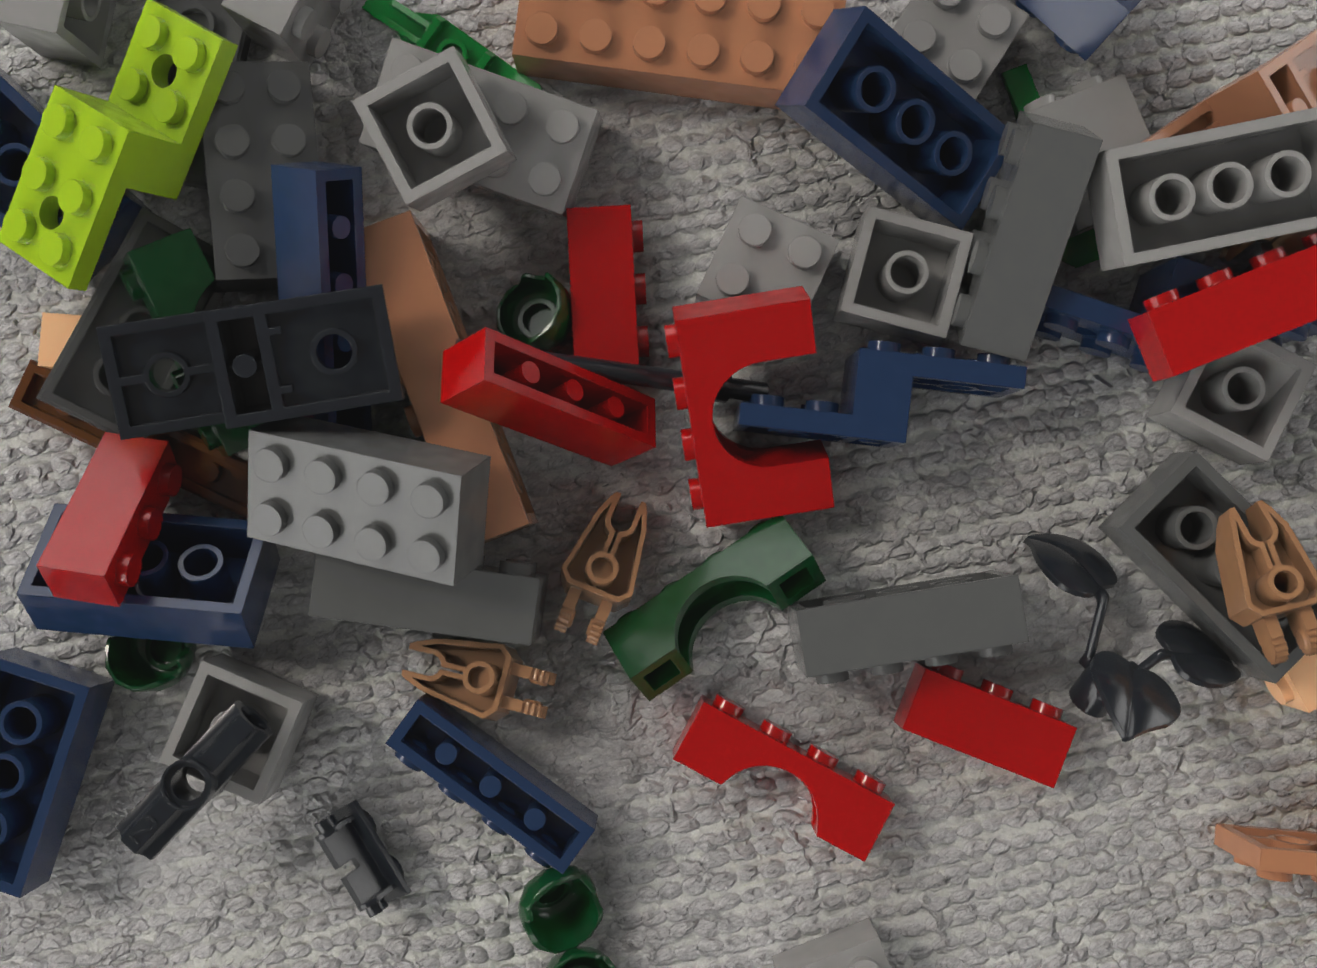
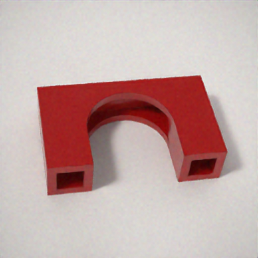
[664,286,835,528]

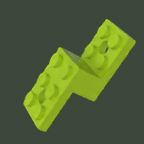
[0,0,238,291]

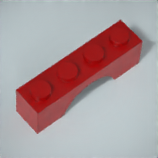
[673,693,895,862]

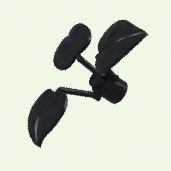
[1023,533,1241,742]

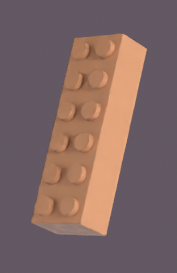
[512,0,846,110]
[364,210,539,544]

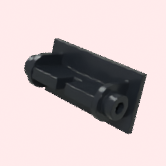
[314,800,412,918]

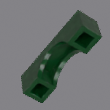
[119,228,262,456]
[602,516,826,701]

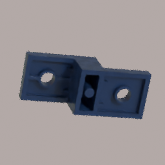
[1035,256,1317,373]
[733,340,1027,448]

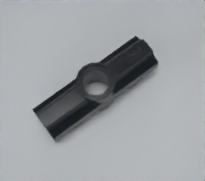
[116,700,273,860]

